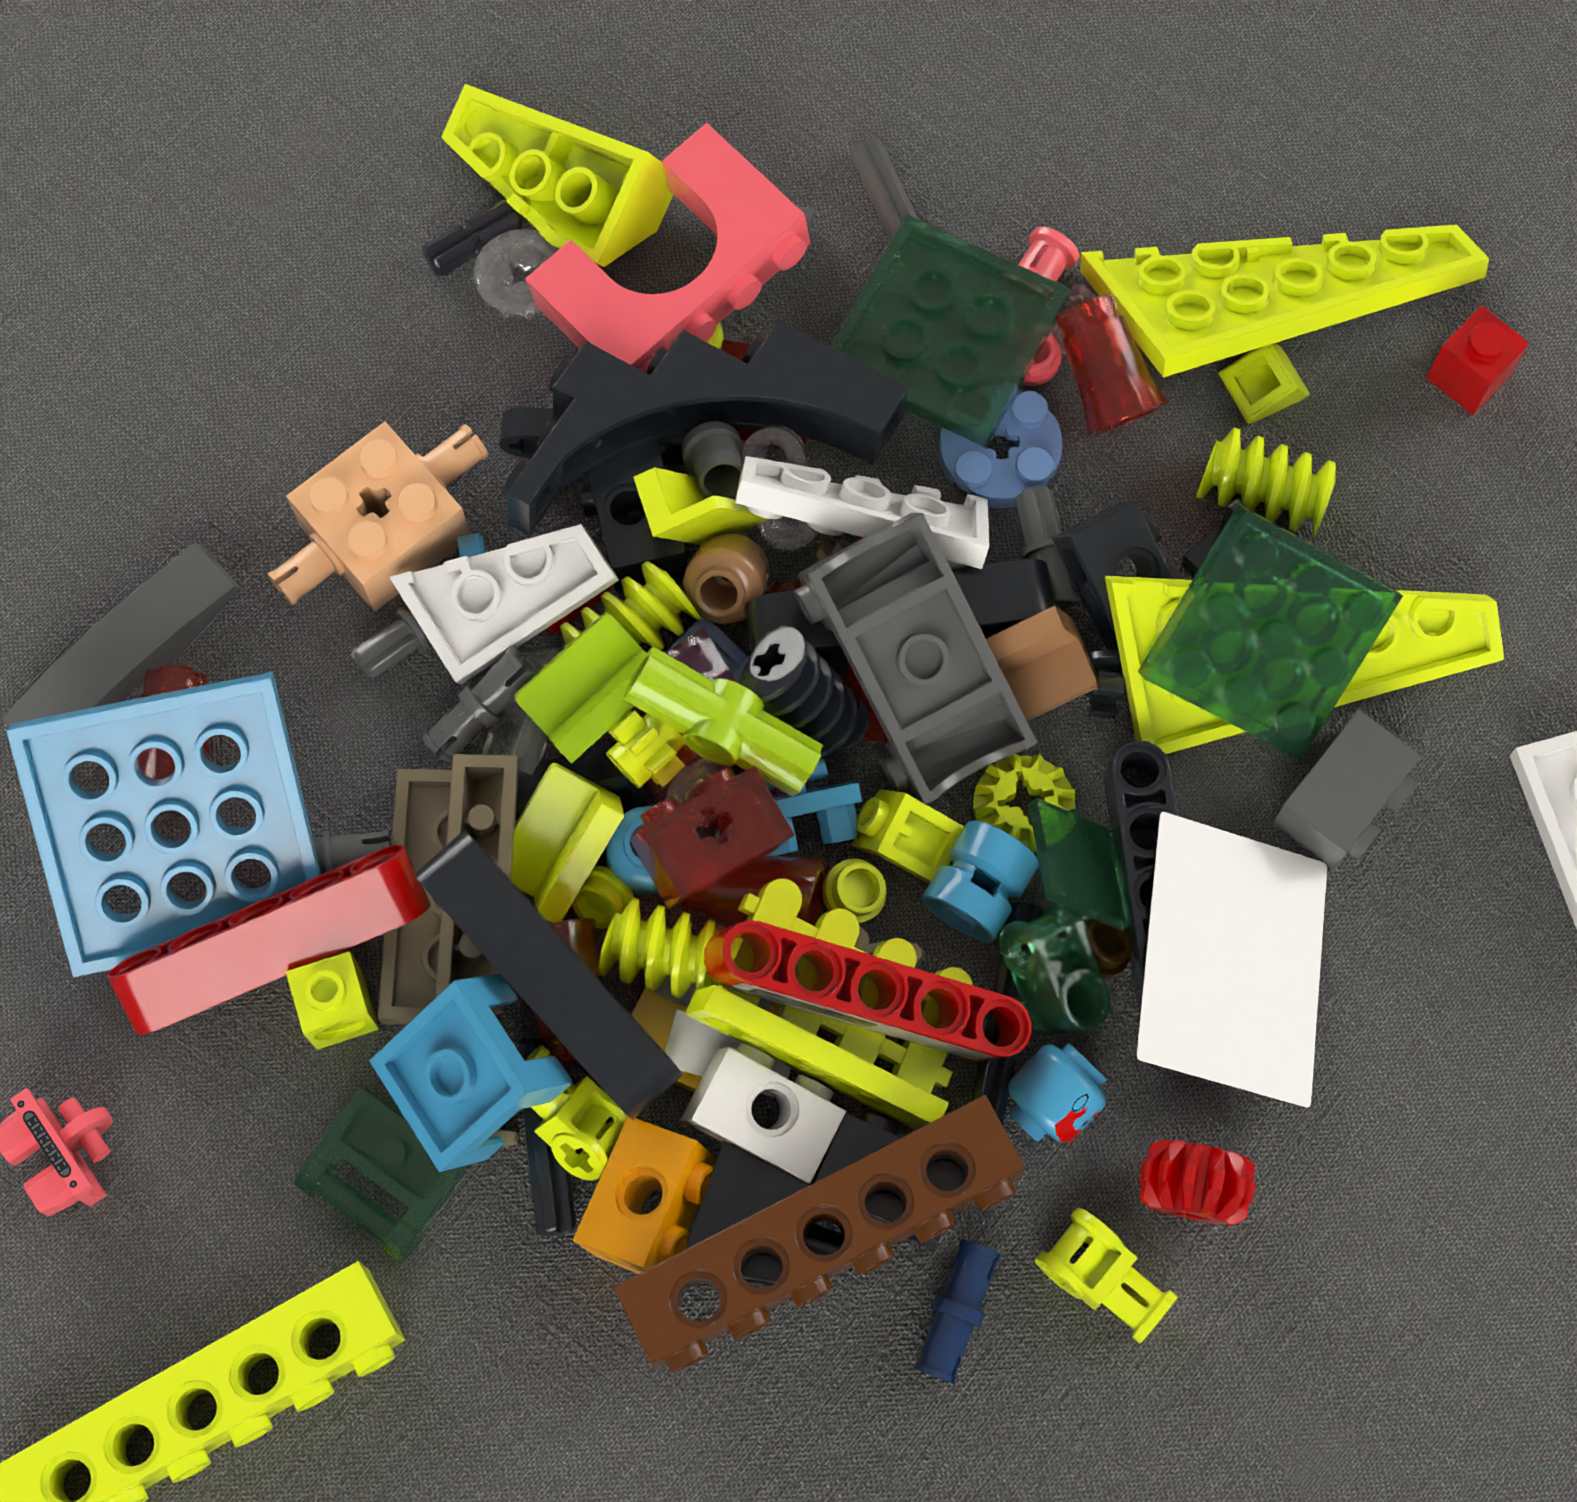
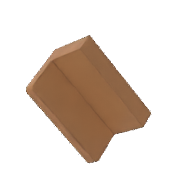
[986,606,1098,721]

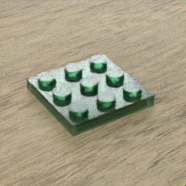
[830,215,1070,448]
[1138,504,1403,760]

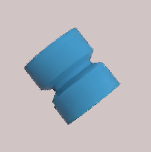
[921,820,1040,943]

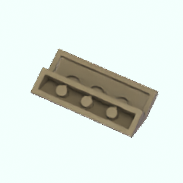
[377,754,519,1025]

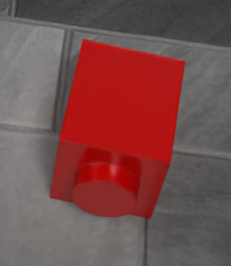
[1426,305,1530,415]

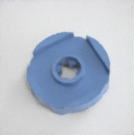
[939,387,1063,508]

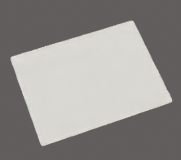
[1137,812,1327,1108]

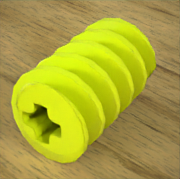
[1196,428,1336,538]
[560,561,702,650]
[598,898,739,999]

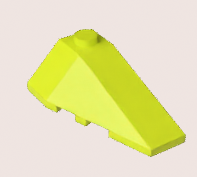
[441,84,674,268]

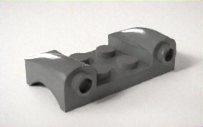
[794,513,1038,805]

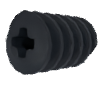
[740,625,871,757]

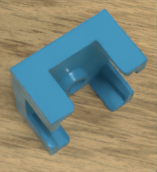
[369,974,573,1172]

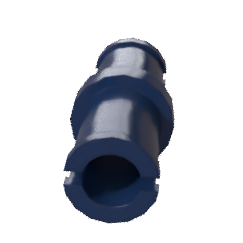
[913,1239,1002,1385]

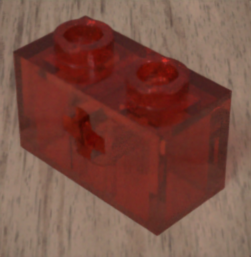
[630,766,794,909]

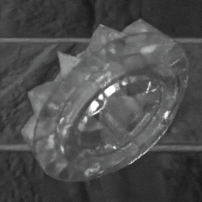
[474,229,559,320]

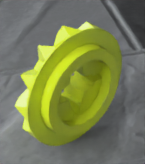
[973,753,1075,853]

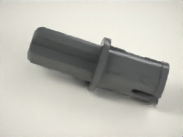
[1016,486,1080,610]
[352,608,430,678]

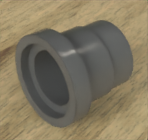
[681,421,744,498]

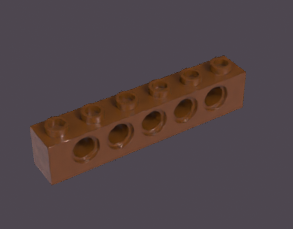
[614,1095,1025,1374]

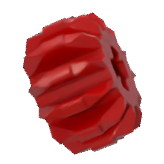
[1139,1139,1256,1226]

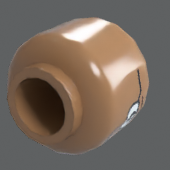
[683,532,770,624]

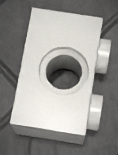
[680,1043,846,1184]

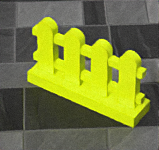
[685,879,973,1129]

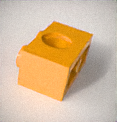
[573,1116,717,1274]

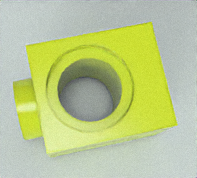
[286,951,379,1050]

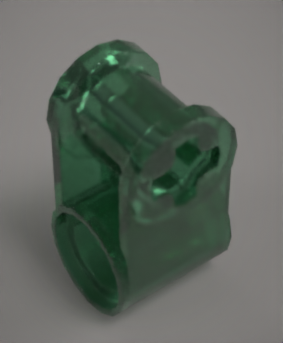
[999,902,1111,1036]

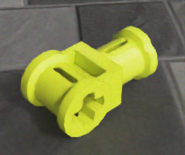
[524,1045,627,1181]
[1034,1207,1178,1344]

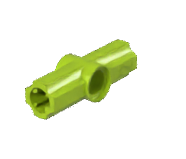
[623,647,823,797]

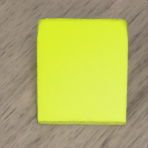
[1218,343,1310,424]

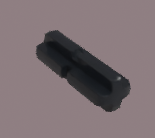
[422,200,522,276]

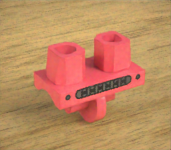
[0,1088,113,1217]

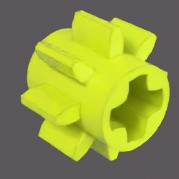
[606,710,685,788]

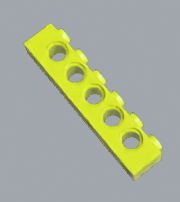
[0,1261,406,1502]

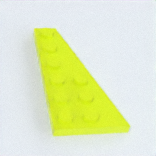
[1080,225,1489,378]
[1105,576,1504,754]

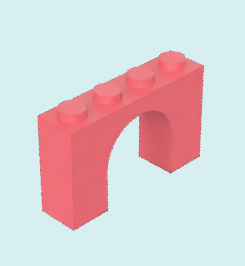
[525,123,810,373]

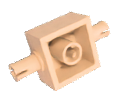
[267,421,489,612]

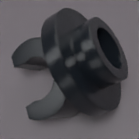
[1084,650,1127,719]

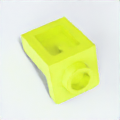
[852,789,965,884]

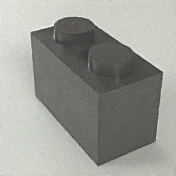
[1273,710,1422,870]

